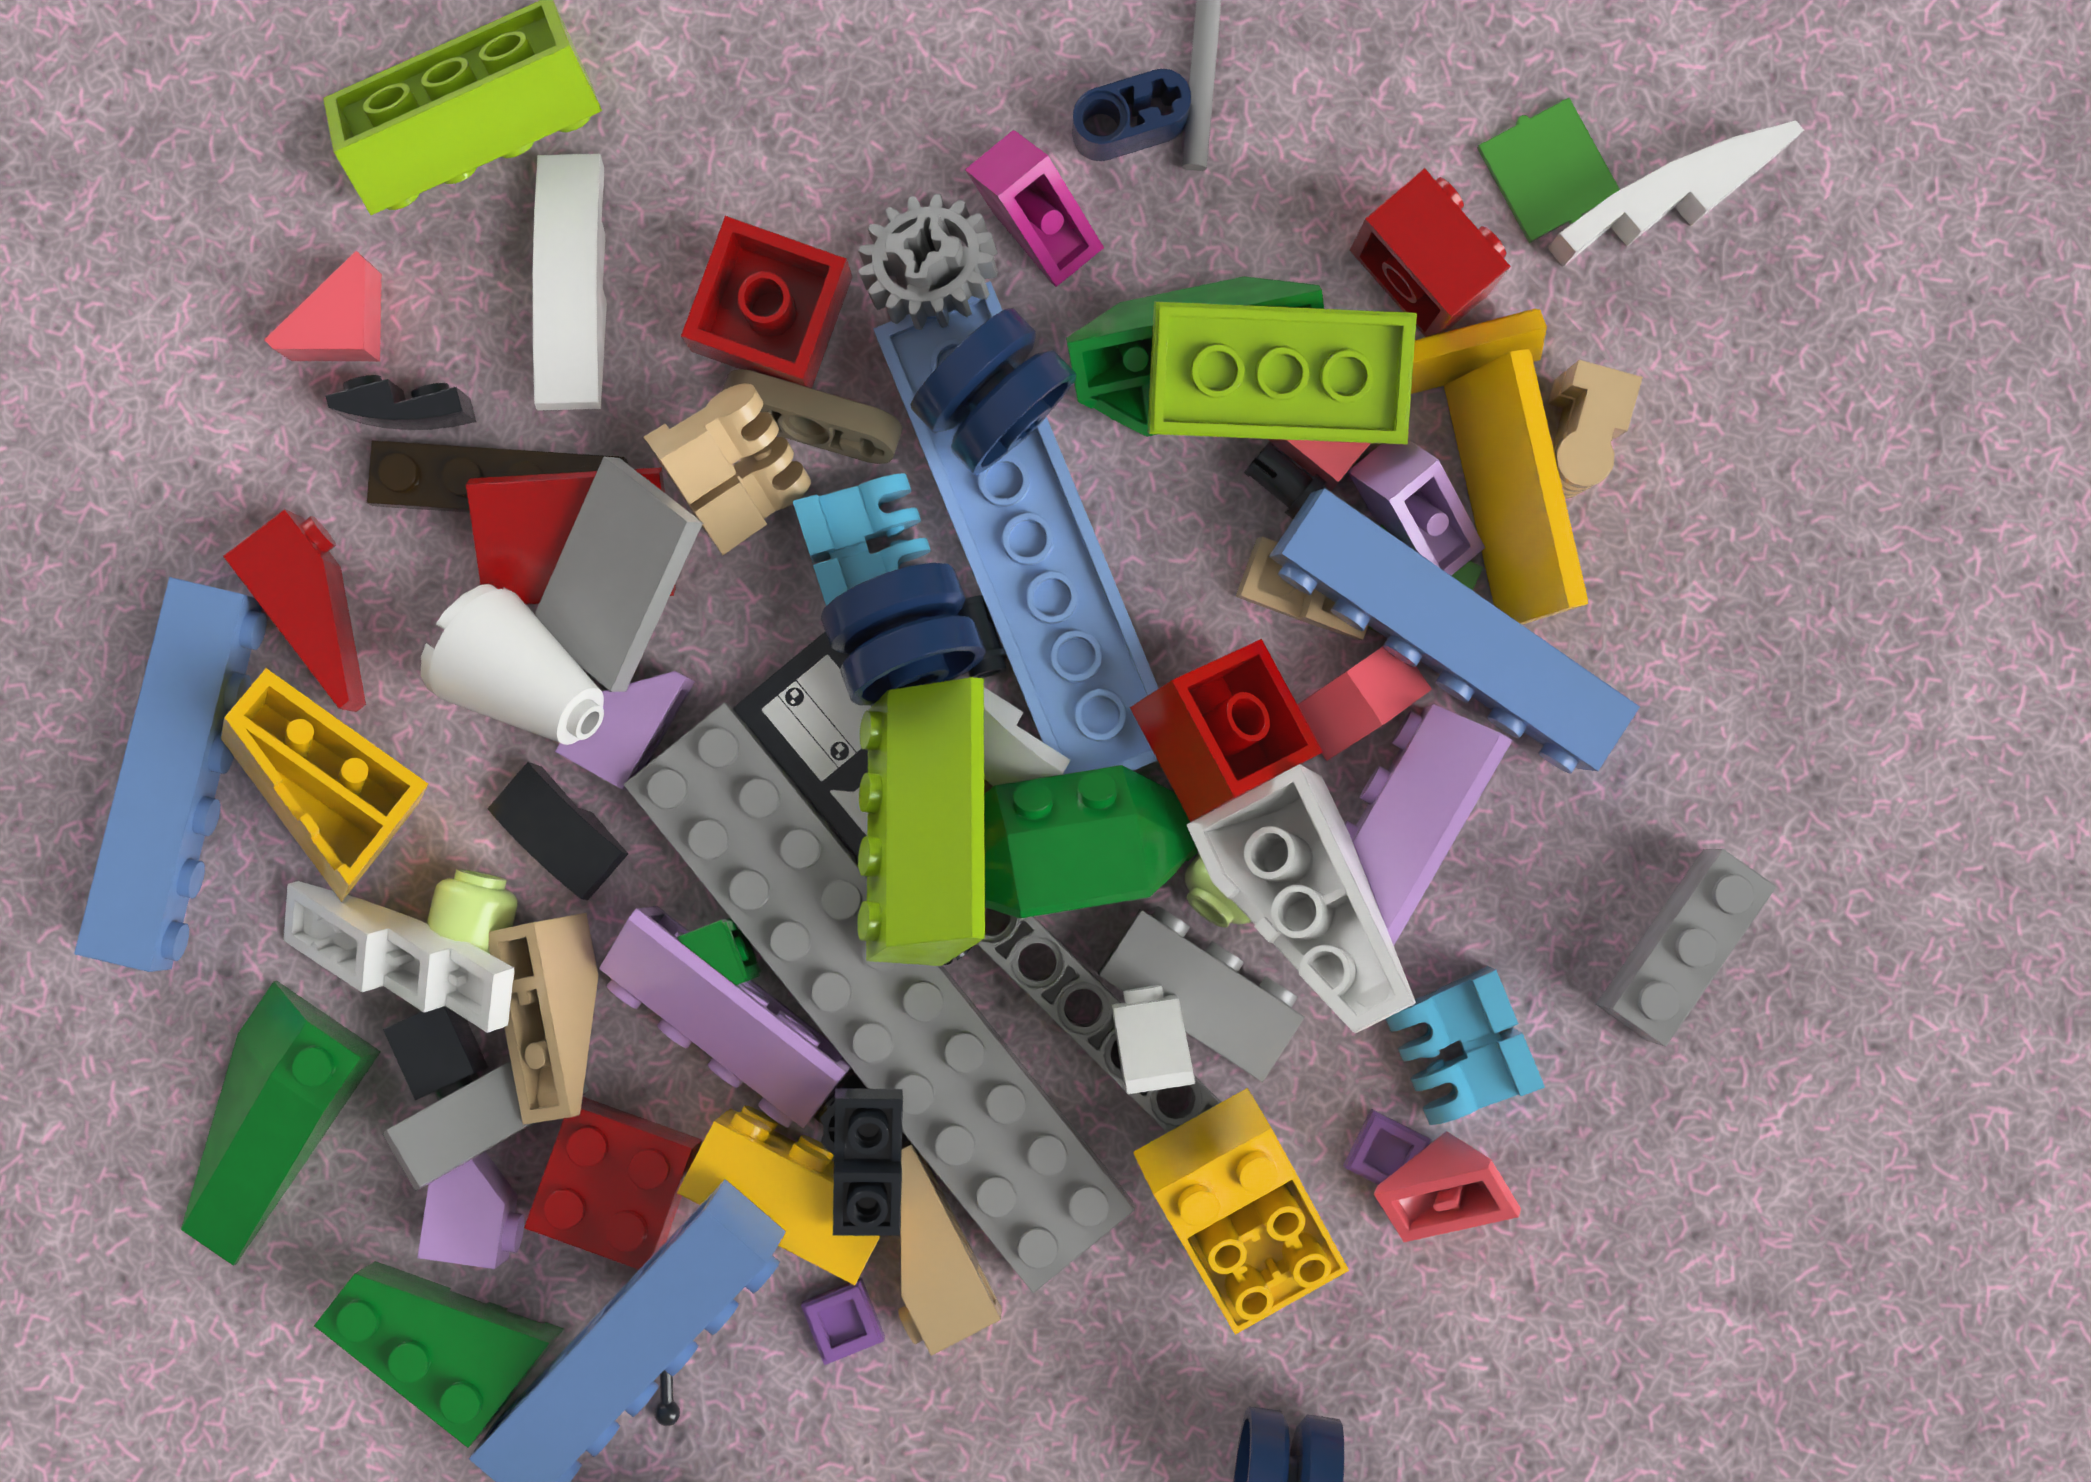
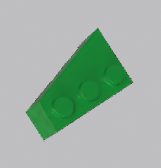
[314,1261,564,1448]

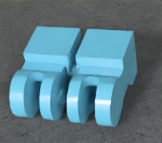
[793,474,931,606]
[1386,966,1545,1125]

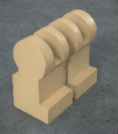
[1548,360,1643,499]
[644,383,811,555]

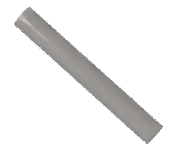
[1182,0,1221,171]

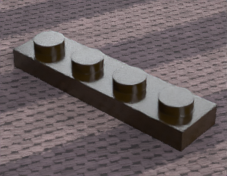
[367,440,628,513]

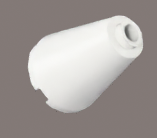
[421,584,604,745]

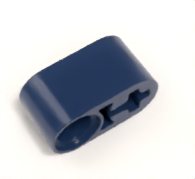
[1072,69,1191,161]

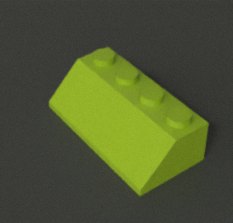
[323,0,602,215]
[858,677,985,966]

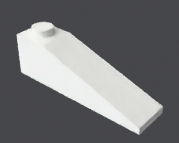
[1187,764,1416,1033]

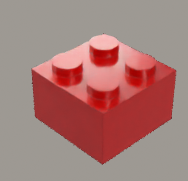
[1350,168,1511,337]
[681,216,853,388]
[1130,639,1323,822]
[524,1097,702,1270]

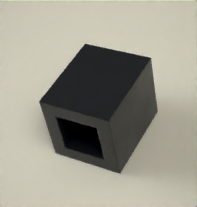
[383,1006,488,1101]

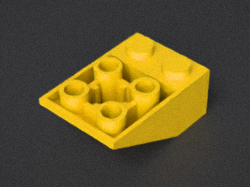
[1133,1088,1349,1335]

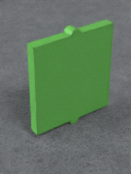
[1477,98,1620,243]

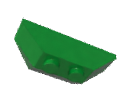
[1066,276,1324,437]
[984,765,1198,919]

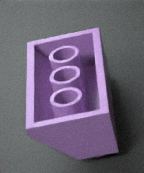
[1345,704,1513,946]
[599,906,851,1129]

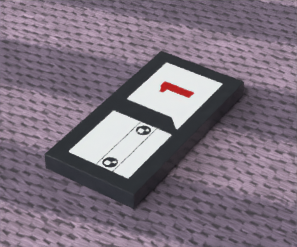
[733,632,873,857]

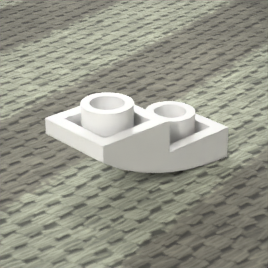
[984,687,1070,786]

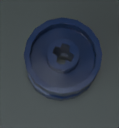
[910,308,1076,475]
[821,562,986,705]
[1233,1406,1344,1482]

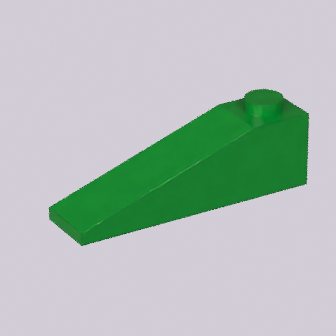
[181,981,381,1266]

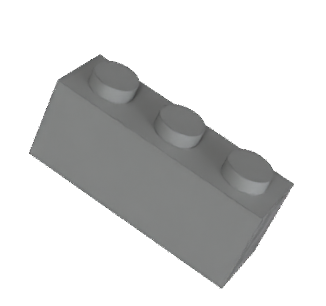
[1595,849,1777,1047]
[1098,906,1305,1082]

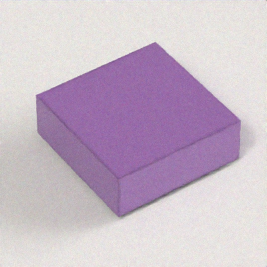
[1343,1109,1431,1185]
[801,1278,885,1365]

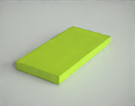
[1147,301,1417,444]

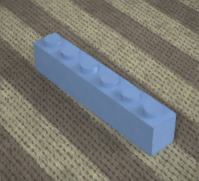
[1269,488,1640,774]
[74,577,267,972]
[469,1179,786,1482]

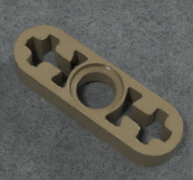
[721,369,903,464]

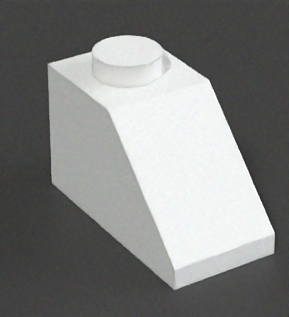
[1111,985,1195,1094]

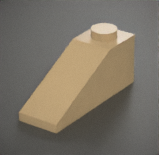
[488,913,599,1125]
[898,1140,1002,1356]

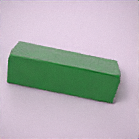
[677,918,762,985]

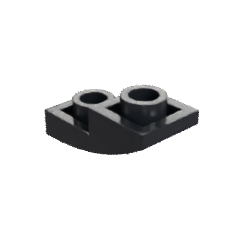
[326,375,477,430]
[487,762,628,901]
[833,1089,903,1236]

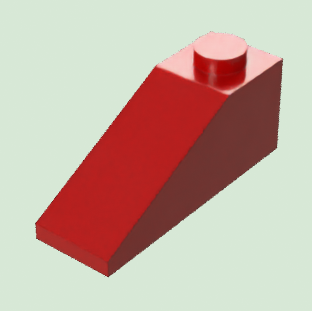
[223,509,366,712]

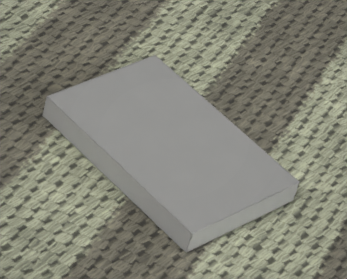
[535,456,703,692]

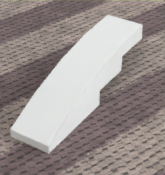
[1547,121,1804,267]
[533,154,607,410]
[283,881,514,1033]

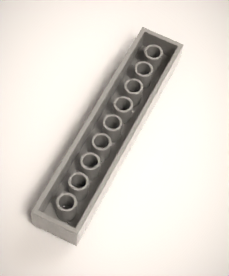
[623,703,1135,1293]

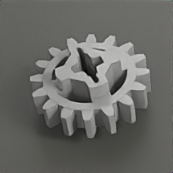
[859,194,998,330]

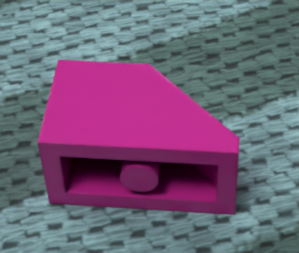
[965,130,1104,287]

